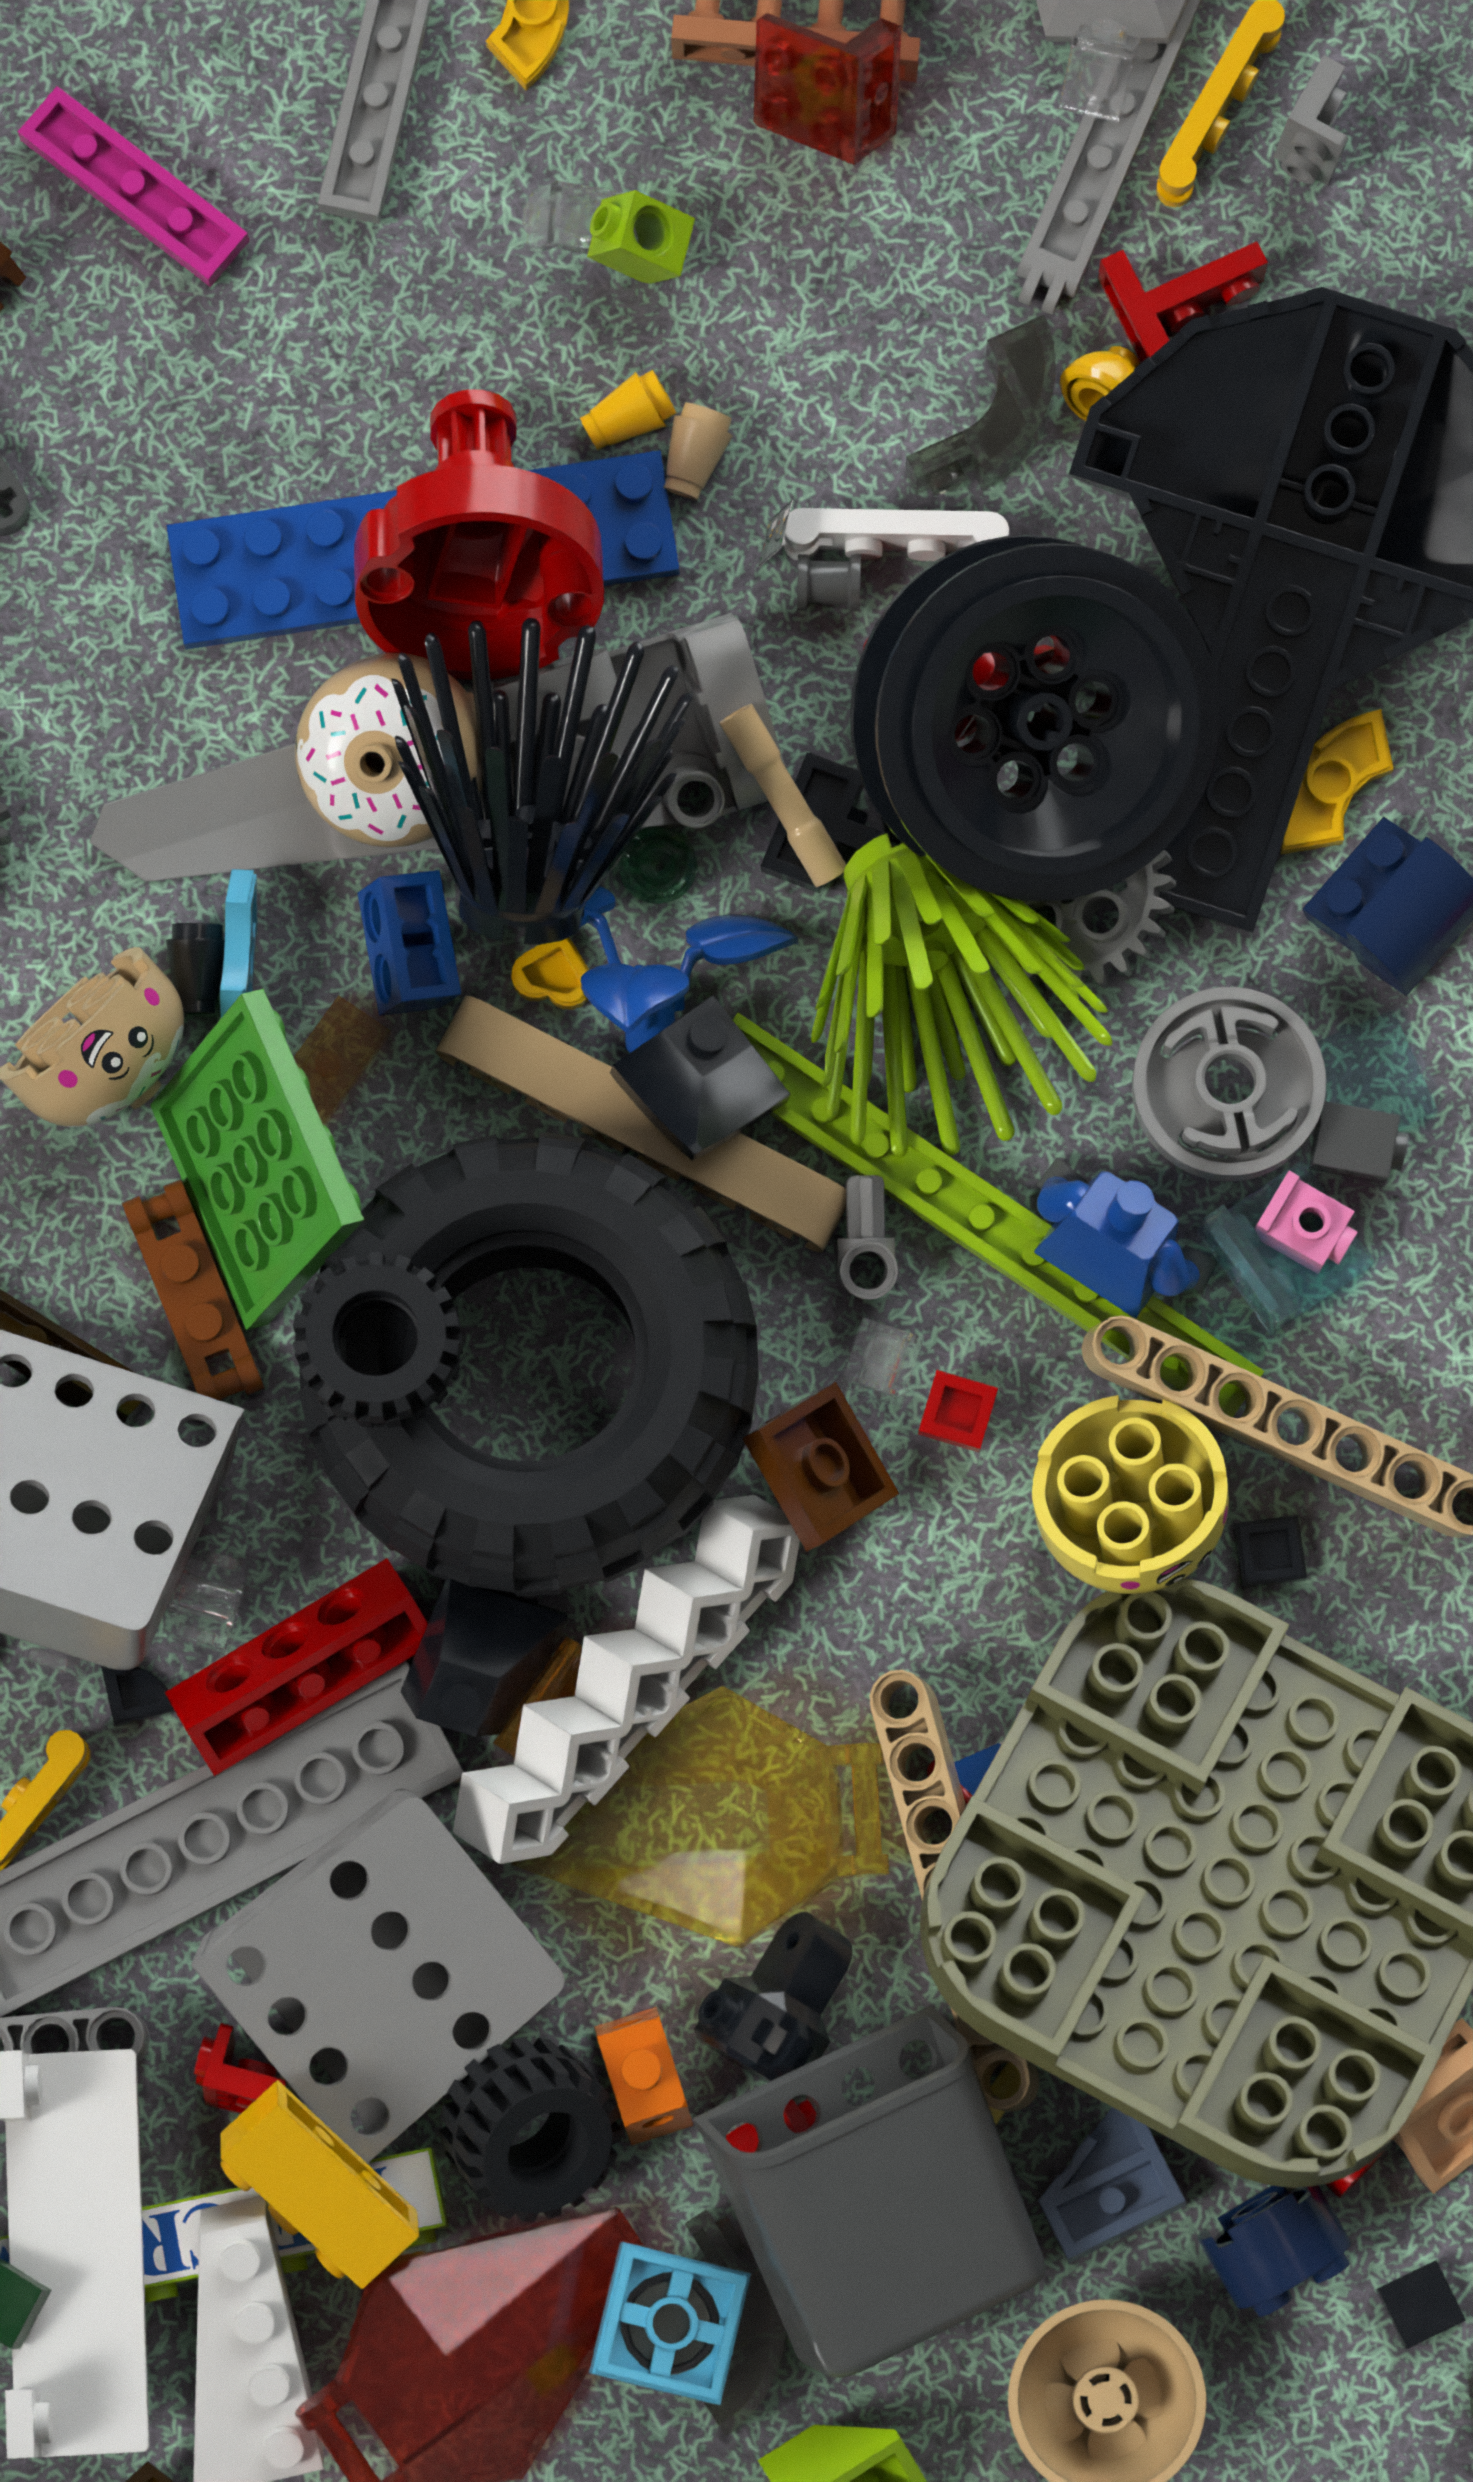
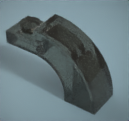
[905,314,1056,495]
[685,2209,786,2437]

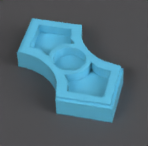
[220,869,258,1018]

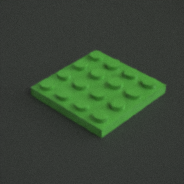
[150,989,364,1330]

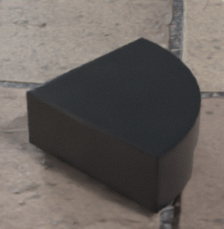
[101,1666,176,1727]

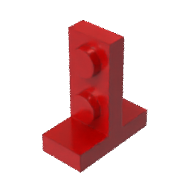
[1098,241,1268,363]

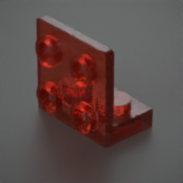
[753,13,902,165]

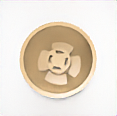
[1008,2299,1206,2482]

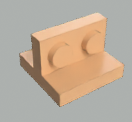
[1393,2018,1473,2194]

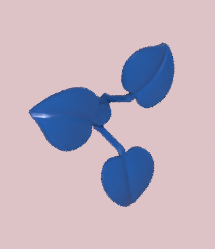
[581,886,798,1053]

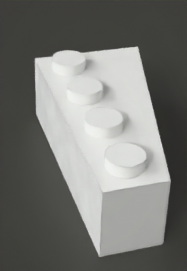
[194,2196,324,2482]

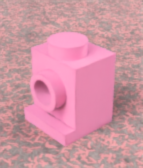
[1252,1171,1358,1275]

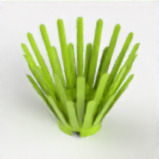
[811,833,1112,1157]

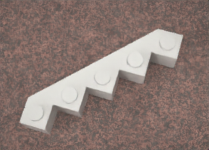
[453,1495,800,1864]

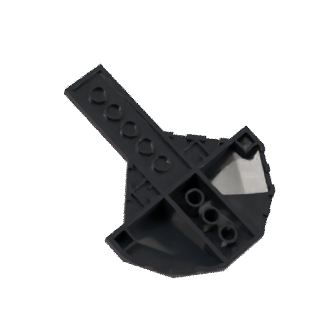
[1069,287,1473,933]

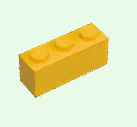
[220,2080,419,2289]

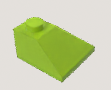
[758,2424,927,2482]

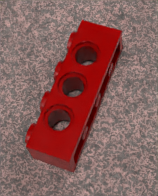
[165,1558,428,1776]

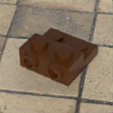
[742,1382,900,1552]

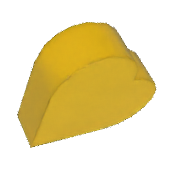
[511,937,589,1010]

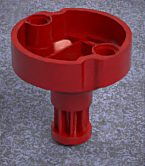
[354,389,604,680]

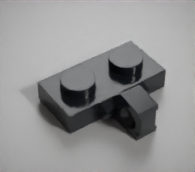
[760,753,893,894]

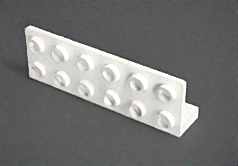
[0,2049,150,2459]

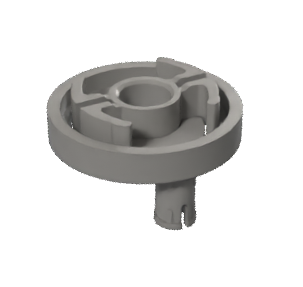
[1132,987,1326,1181]

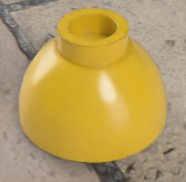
[1059,346,1140,422]

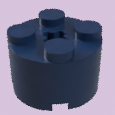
[1197,2185,1352,2317]

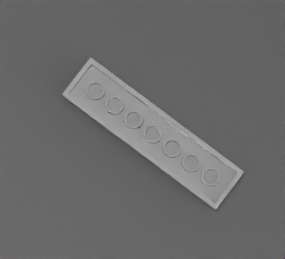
[0,1661,464,2018]

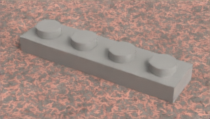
[318,0,433,224]

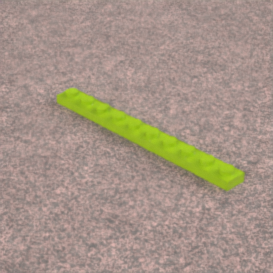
[733,1013,1264,1417]

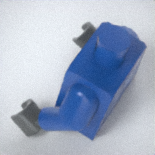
[1034,1157,1218,1319]

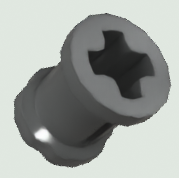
[797,554,861,611]

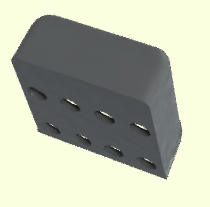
[692,2006,1046,2378]

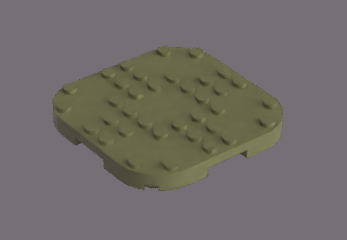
[920,1578,1473,2187]

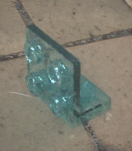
[1197,1162,1374,1336]

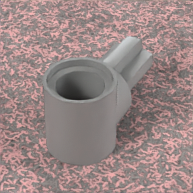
[836,1175,898,1300]

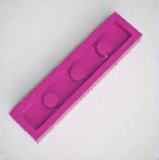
[18,86,250,287]

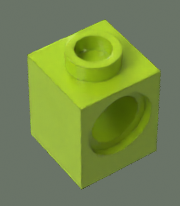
[587,190,695,284]

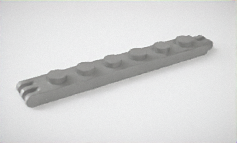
[1016,0,1202,316]

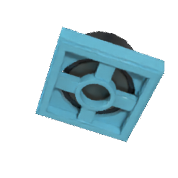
[589,2242,751,2405]

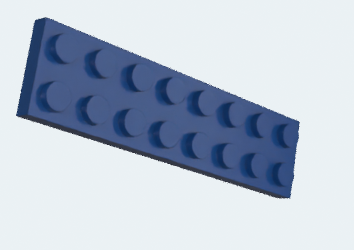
[167,450,680,650]

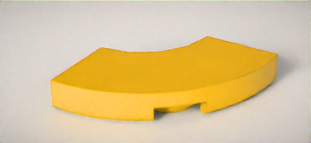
[486,0,569,91]
[1280,709,1393,855]

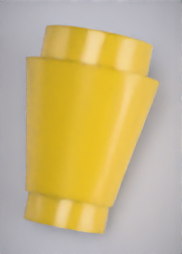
[580,369,677,450]

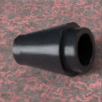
[166,923,225,1014]

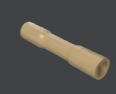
[719,703,846,887]

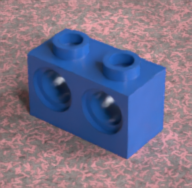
[357,870,461,1016]

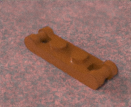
[122,1179,265,1401]

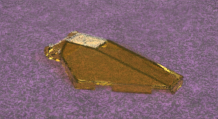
[511,1686,890,1948]

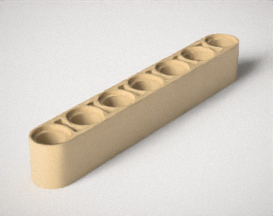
[435,996,846,1253]
[1081,1315,1473,1538]
[870,1670,1039,2112]

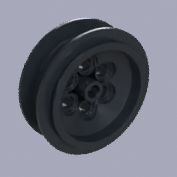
[850,535,1220,901]

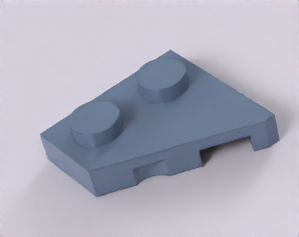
[1038,2107,1186,2264]

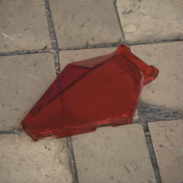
[295,2206,645,2482]

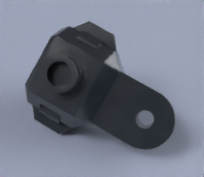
[694,1912,852,2083]

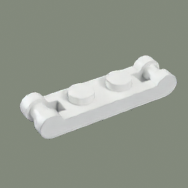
[783,508,1009,561]

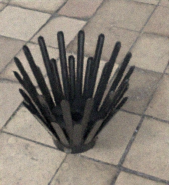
[391,618,693,945]

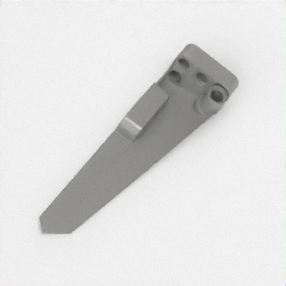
[89,613,785,882]

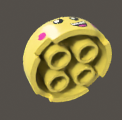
[1032,1395,1229,1594]

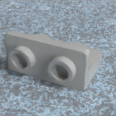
[1273,55,1348,186]

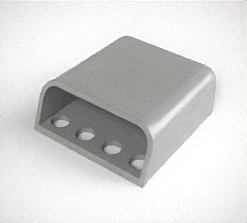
[0,1329,244,1670]
[191,1788,565,2165]

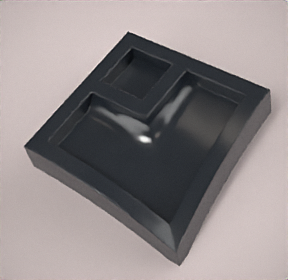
[610,996,791,1161]

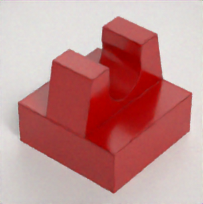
[918,1370,998,1453]

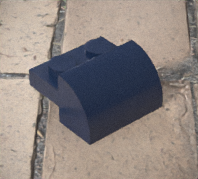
[1302,817,1473,996]

